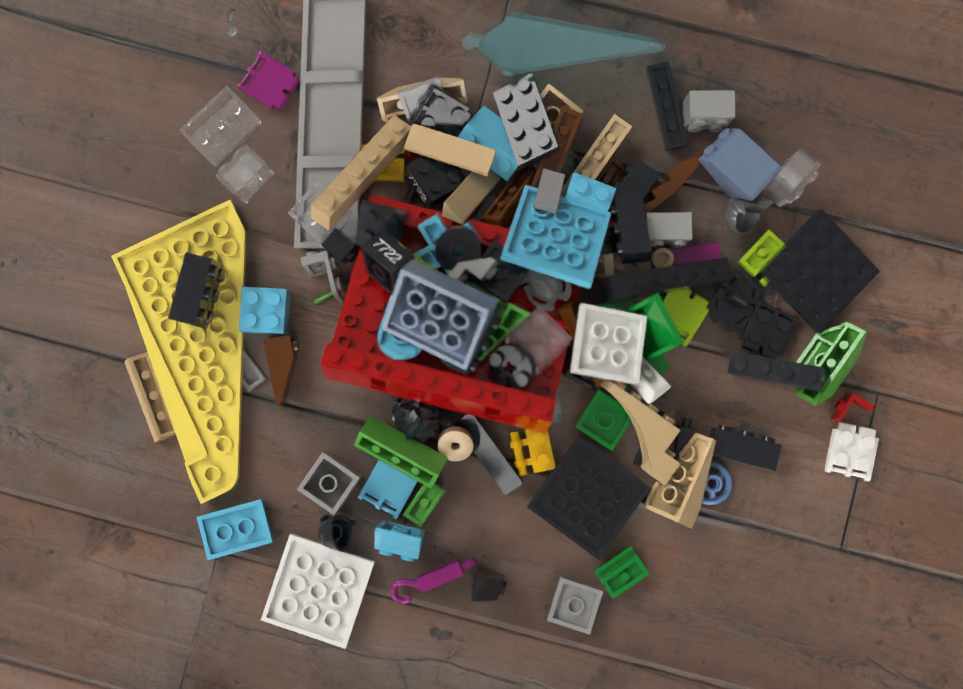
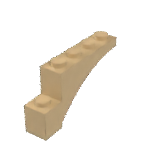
[600,379,681,485]

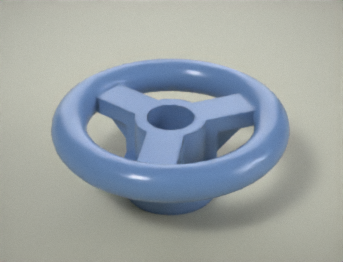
[702,461,732,505]

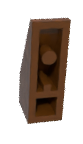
[263,335,300,405]

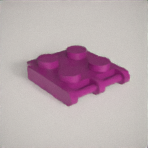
[236,51,300,110]

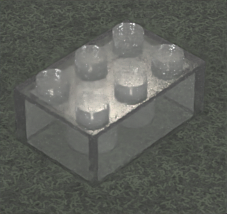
[179,85,263,168]

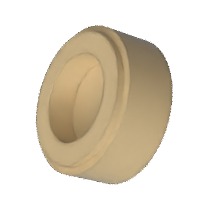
[650,248,674,269]

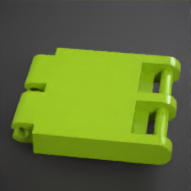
[662,289,709,348]

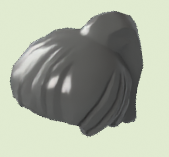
[725,197,774,234]

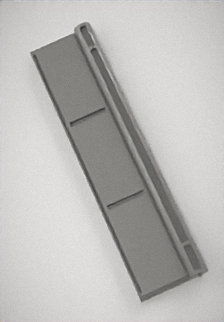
[294,0,367,249]

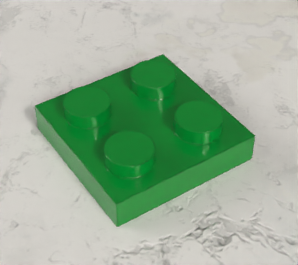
[574,390,631,451]

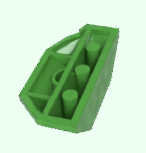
[795,322,867,406]

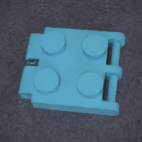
[358,460,418,520]

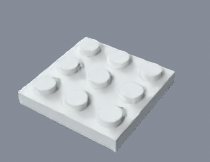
[570,303,647,385]

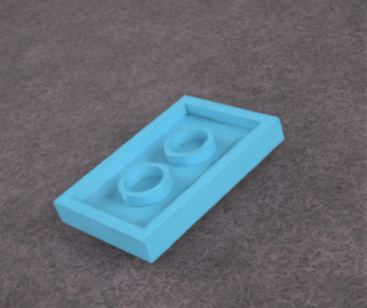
[197,499,274,560]

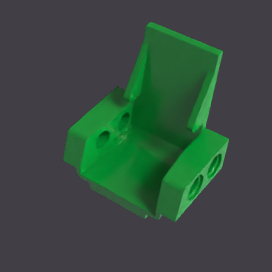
[596,293,684,397]

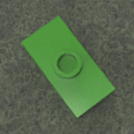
[403,483,446,527]

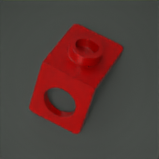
[831,394,875,421]

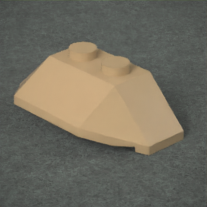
[377,78,468,124]

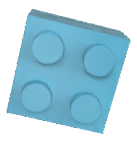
[239,287,291,335]

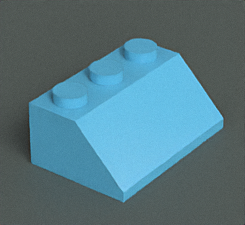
[458,106,520,181]

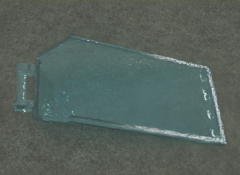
[462,11,665,76]

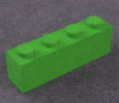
[354,415,448,489]

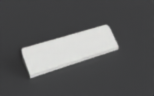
[631,356,671,404]

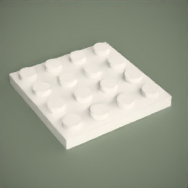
[261,533,375,649]

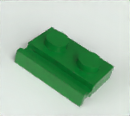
[594,546,650,599]

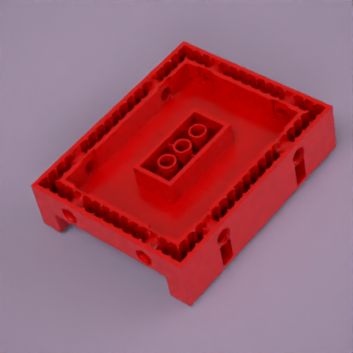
[320,195,581,434]

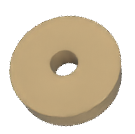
[438,426,473,461]

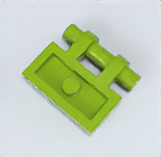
[738,230,784,287]

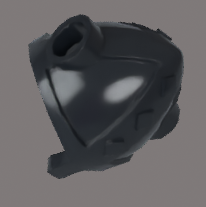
[318,514,357,552]

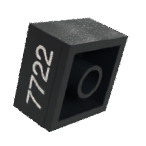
[404,156,466,209]
[361,230,415,295]

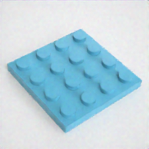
[500,185,611,289]

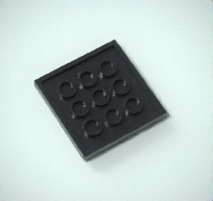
[758,209,880,334]
[526,435,651,560]

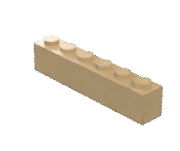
[311,115,411,231]

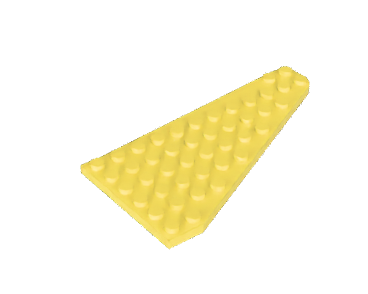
[111,200,247,504]

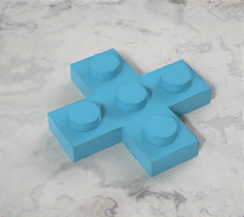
[415,213,482,275]

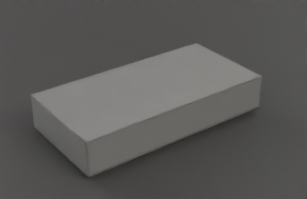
[533,168,565,214]
[242,348,267,392]

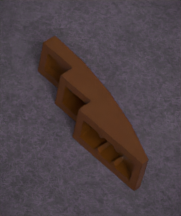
[644,150,704,214]

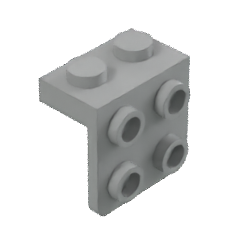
[300,251,346,303]

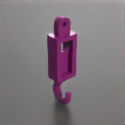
[391,557,478,604]

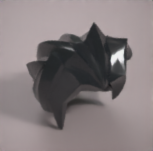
[392,397,440,443]

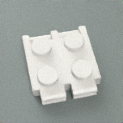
[825,422,879,482]

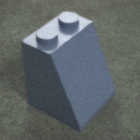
[699,128,782,201]

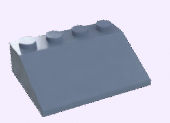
[382,259,498,370]

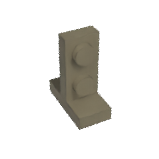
[593,252,651,278]

